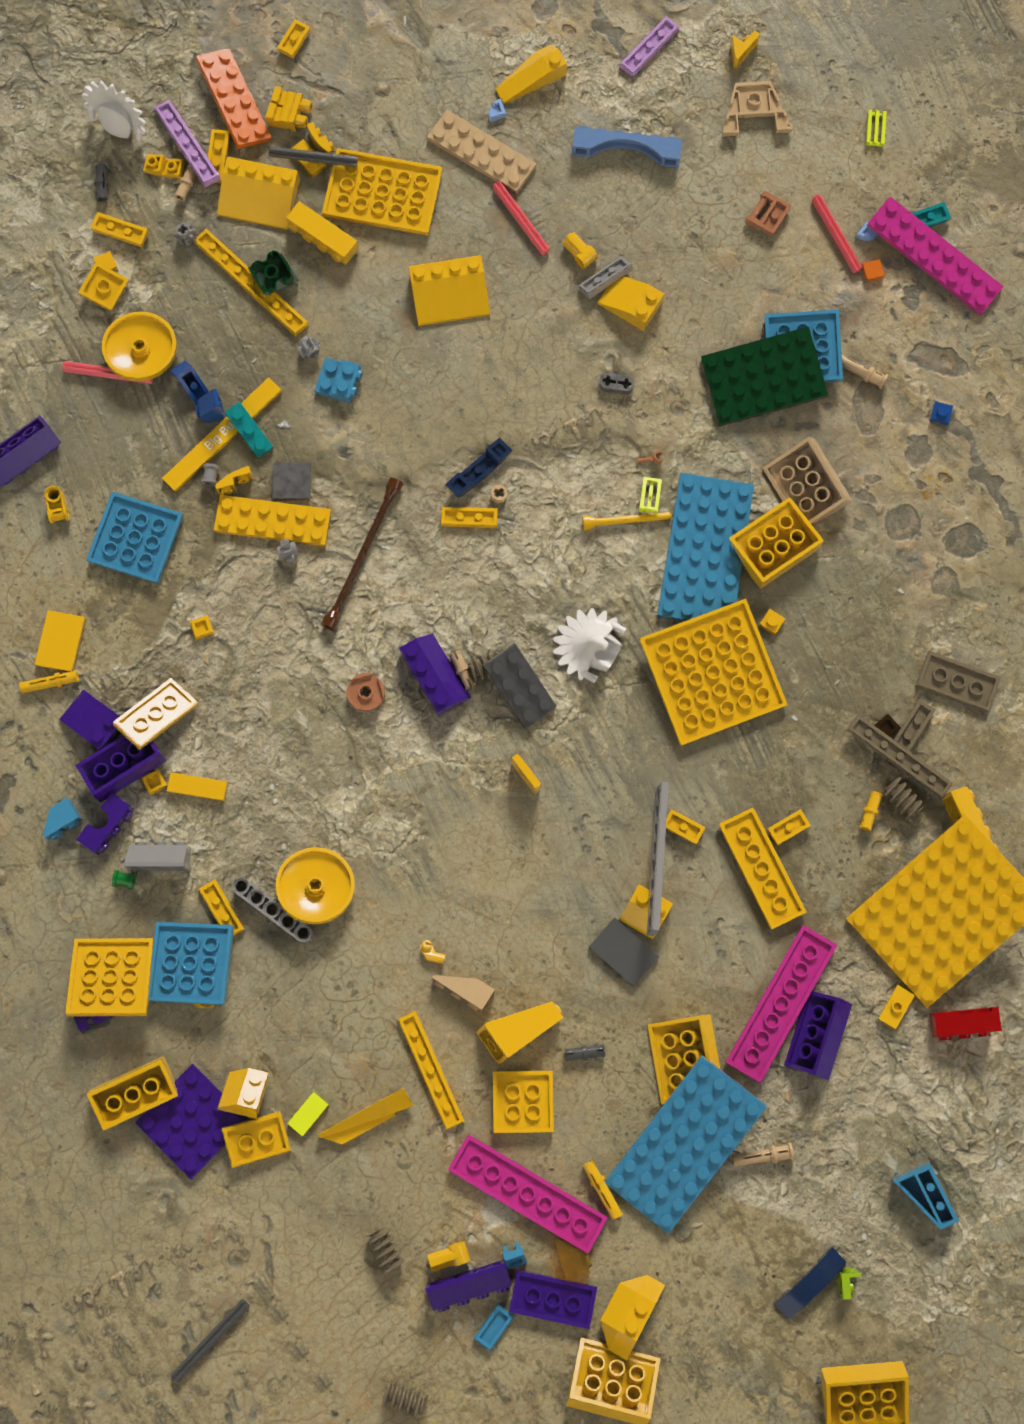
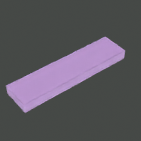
[619,16,679,78]

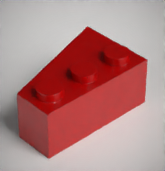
[929,1007,1002,1041]

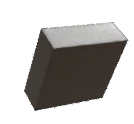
[874,714,901,737]

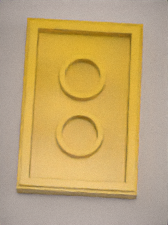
[34,610,86,672]
[222,1111,291,1168]

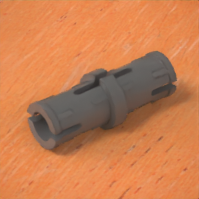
[94,164,109,202]
[564,1044,605,1062]

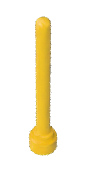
[582,512,672,531]

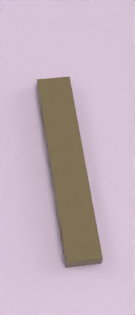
[846,714,953,799]

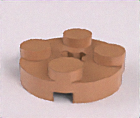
[346,673,385,712]

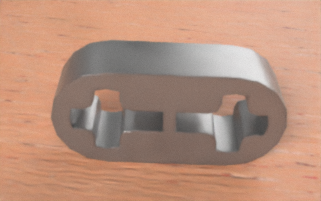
[599,373,634,395]

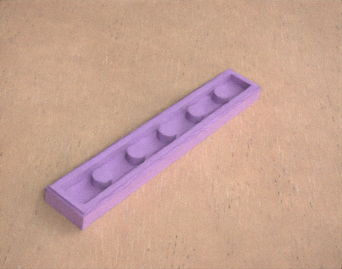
[154,100,221,188]

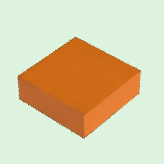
[861,259,885,282]

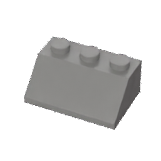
[124,842,191,871]

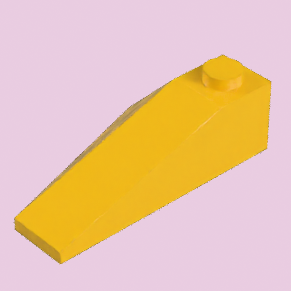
[495,45,567,105]

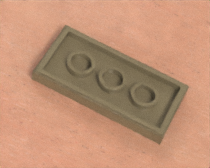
[915,651,1001,713]

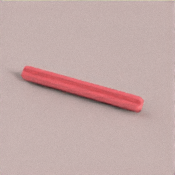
[493,181,550,256]
[812,194,862,274]
[62,361,154,384]

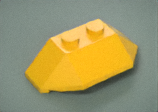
[600,1275,665,1360]

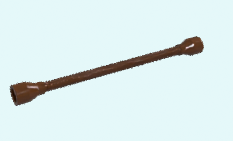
[321,477,403,631]

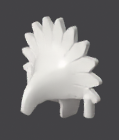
[82,81,146,142]
[553,608,627,683]

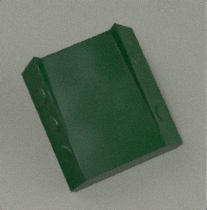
[248,250,299,296]

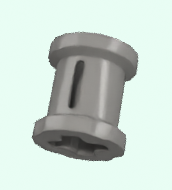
[201,463,220,487]

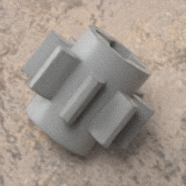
[174,222,198,246]
[297,336,320,359]
[276,539,299,564]

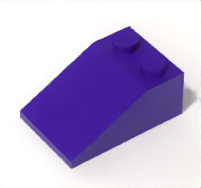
[59,689,121,750]

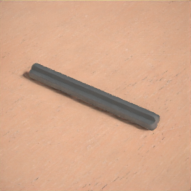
[269,147,358,167]
[171,1299,250,1383]

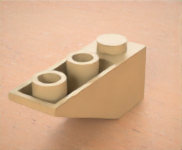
[432,975,495,1012]

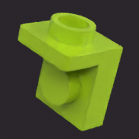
[837,1267,861,1300]

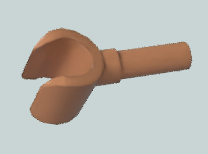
[637,451,664,465]

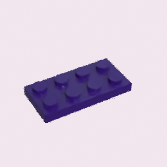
[509,1269,597,1329]

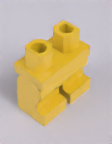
[265,86,313,132]

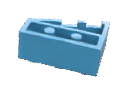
[892,1161,959,1230]

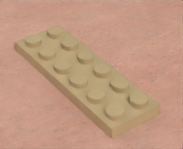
[427,110,537,194]

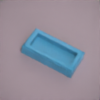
[474,1303,514,1351]

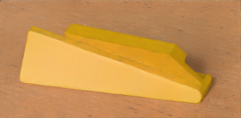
[318,1088,414,1144]

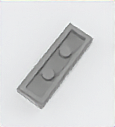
[578,256,633,299]

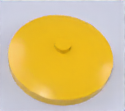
[102,312,177,381]
[276,847,355,924]

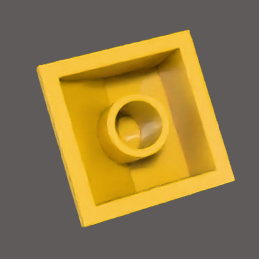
[619,884,673,940]
[218,1068,268,1119]

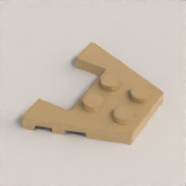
[722,81,793,137]

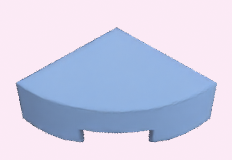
[489,98,506,122]
[856,222,879,241]

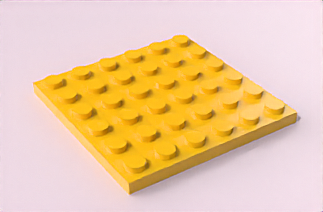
[639,599,787,746]

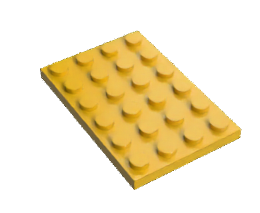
[322,148,443,236]

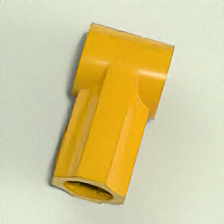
[562,232,598,269]
[427,1241,471,1272]

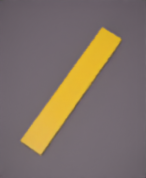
[398,1011,465,1130]

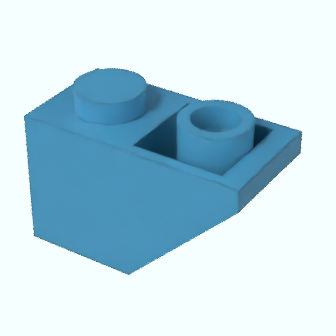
[43,798,83,841]

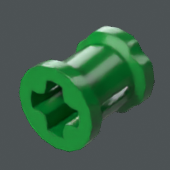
[112,870,136,890]

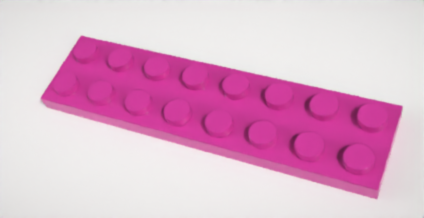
[866,197,1004,315]
[725,925,837,1083]
[448,1134,608,1254]

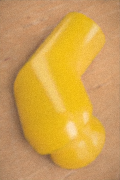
[420,940,446,964]

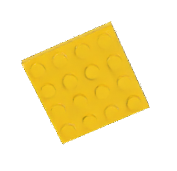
[65,938,154,1016]

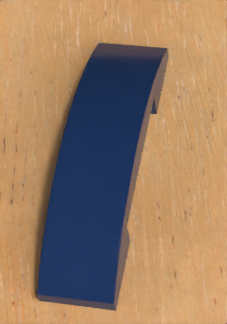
[445,437,512,498]
[774,1246,846,1320]

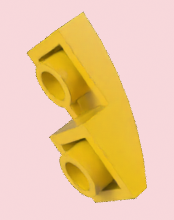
[307,122,335,154]
[143,154,185,179]
[215,466,253,495]

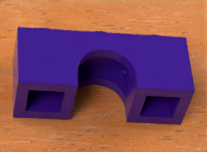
[76,793,134,855]

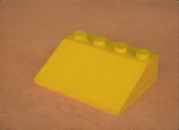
[217,156,300,230]
[409,255,490,326]
[729,497,824,589]
[648,1014,720,1104]
[566,1337,661,1424]
[821,1361,909,1424]

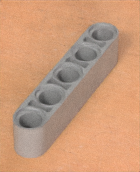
[232,877,314,943]

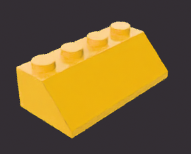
[942,786,999,850]
[86,1055,178,1131]

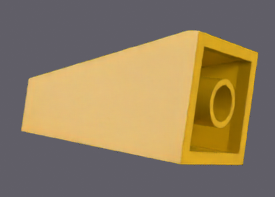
[476,1001,564,1065]

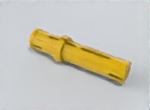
[19,670,79,694]
[582,1159,623,1220]

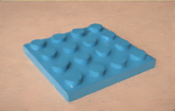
[765,309,843,383]
[86,492,184,584]
[149,922,234,1005]

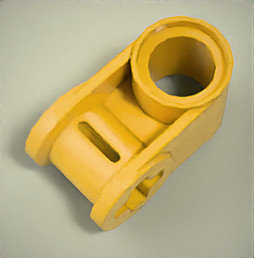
[44,486,70,524]

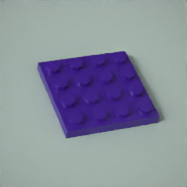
[135,1064,249,1180]

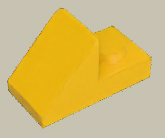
[730,30,760,68]

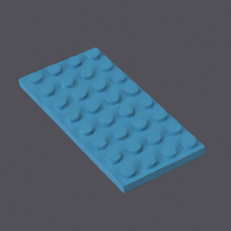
[657,473,754,621]
[605,1055,767,1234]

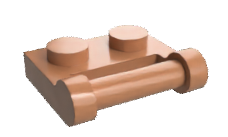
[745,191,792,237]

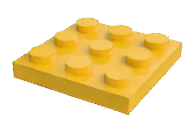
[493,1071,554,1133]

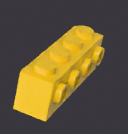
[286,201,359,265]

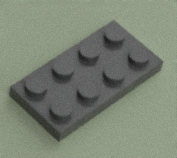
[483,643,557,728]

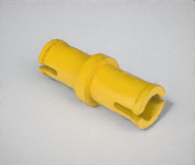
[859,791,883,831]

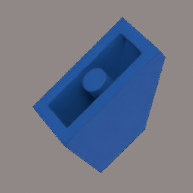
[171,360,209,406]
[195,389,225,424]

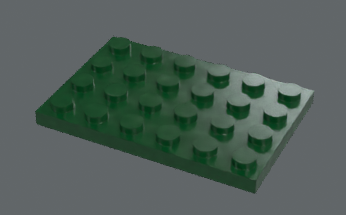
[701,326,828,426]

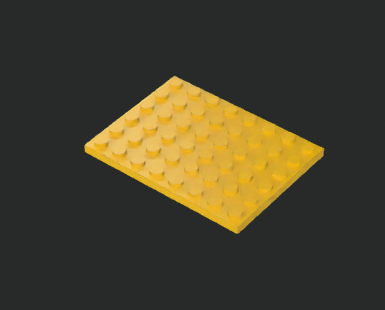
[846,814,1024,1008]

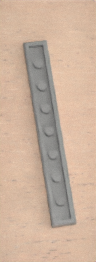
[647,781,669,936]

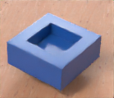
[929,401,953,425]

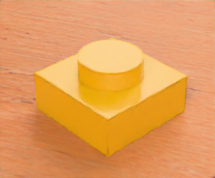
[759,609,785,636]

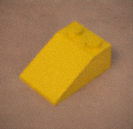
[597,276,664,332]

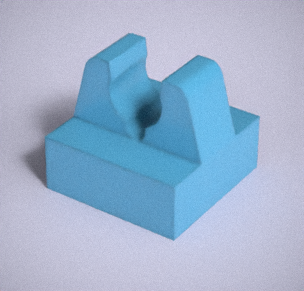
[503,1242,527,1270]

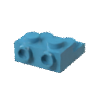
[314,357,363,403]

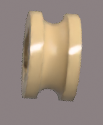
[490,485,507,503]

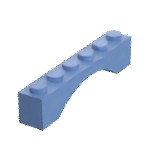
[572,126,682,168]

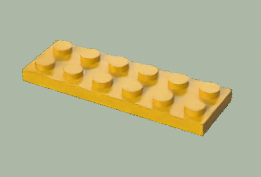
[214,495,331,547]
[718,807,807,930]

